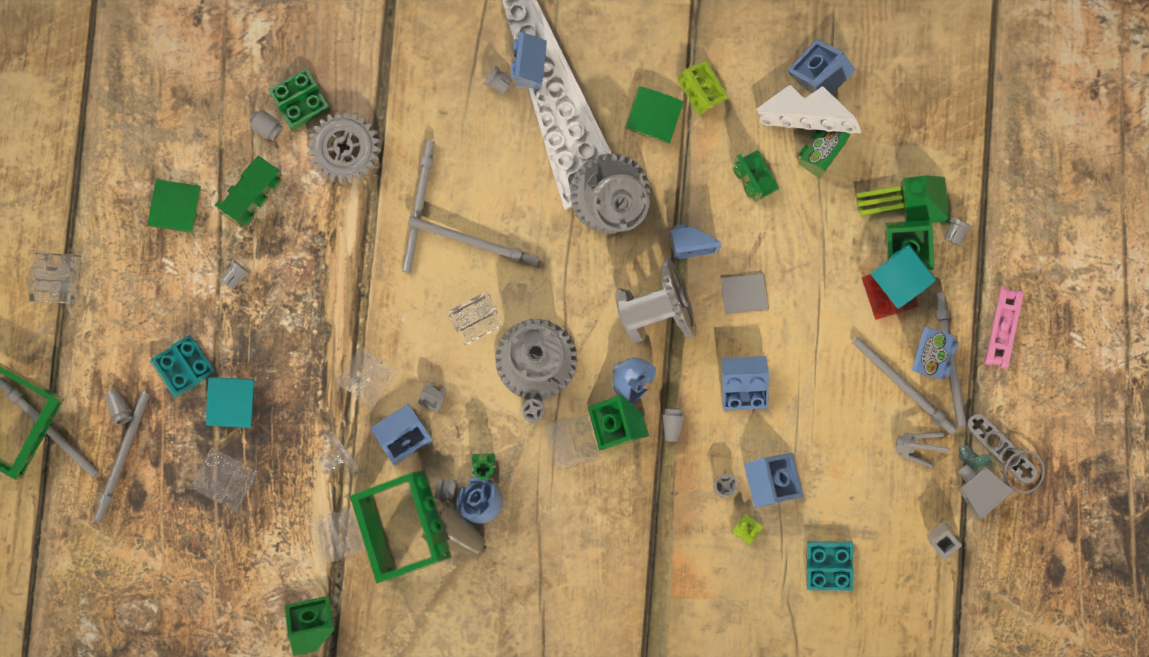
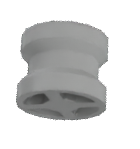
[522,399,545,423]
[435,477,457,502]

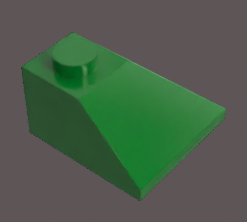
[900,175,950,224]
[588,395,649,451]
[284,596,334,656]

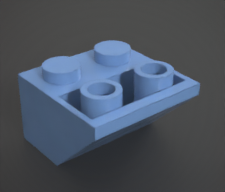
[510,32,547,89]
[721,356,769,410]
[370,404,433,466]

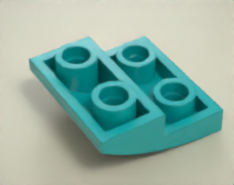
[871,244,936,309]
[150,334,215,399]
[206,377,255,428]
[806,541,854,591]

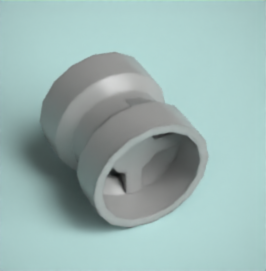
[713,474,738,498]

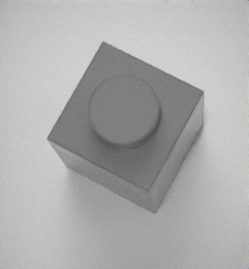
[927,520,962,560]

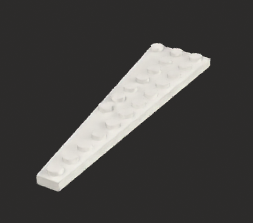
[502,0,611,211]

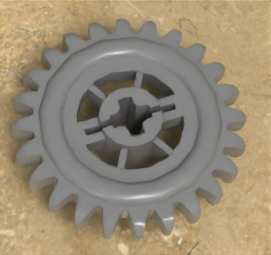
[307,111,381,184]

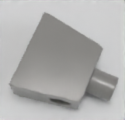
[958,463,1014,520]

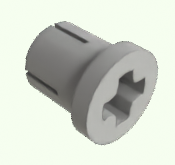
[483,66,513,95]
[944,218,972,246]
[220,259,250,289]

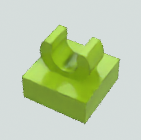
[732,514,763,546]

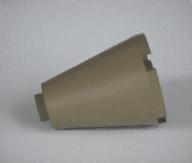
[421,500,487,559]

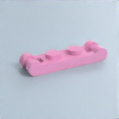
[984,286,1024,369]

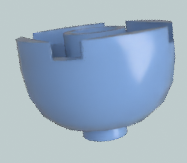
[613,357,656,404]
[457,477,503,524]

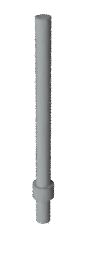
[402,140,435,273]
[408,216,539,266]
[935,292,967,427]
[852,337,958,436]
[0,377,99,478]
[93,391,150,523]

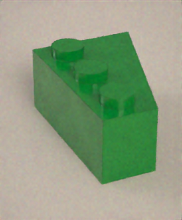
[215,155,282,228]

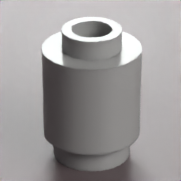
[249,110,283,141]

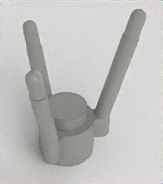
[895,433,950,468]

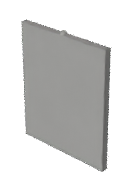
[721,273,768,314]

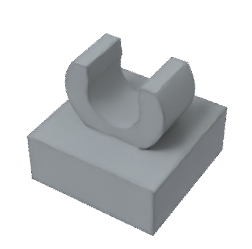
[418,382,446,413]

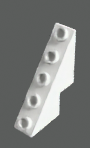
[756,85,861,133]

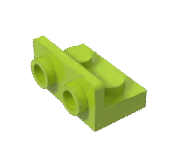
[677,60,729,115]

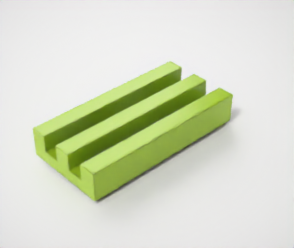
[855,186,904,217]

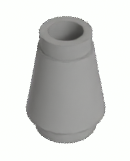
[105,390,132,425]
[662,408,685,442]

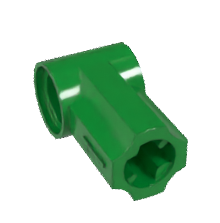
[472,453,495,480]

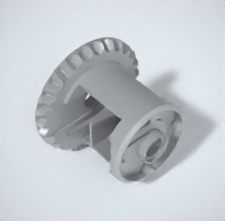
[570,153,650,234]
[615,259,697,343]
[495,319,577,400]

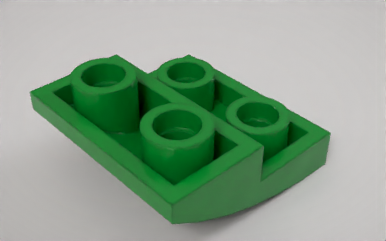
[268,68,330,132]
[625,86,684,144]
[148,179,201,233]

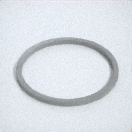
[1003,450,1045,494]

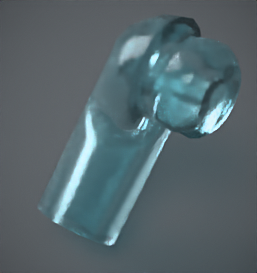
[959,445,992,468]

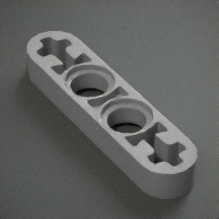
[967,414,1037,484]

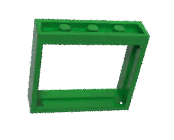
[0,363,64,480]
[350,470,452,584]

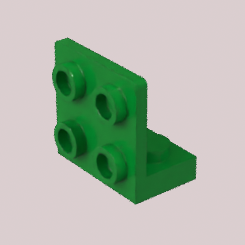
[732,150,779,202]

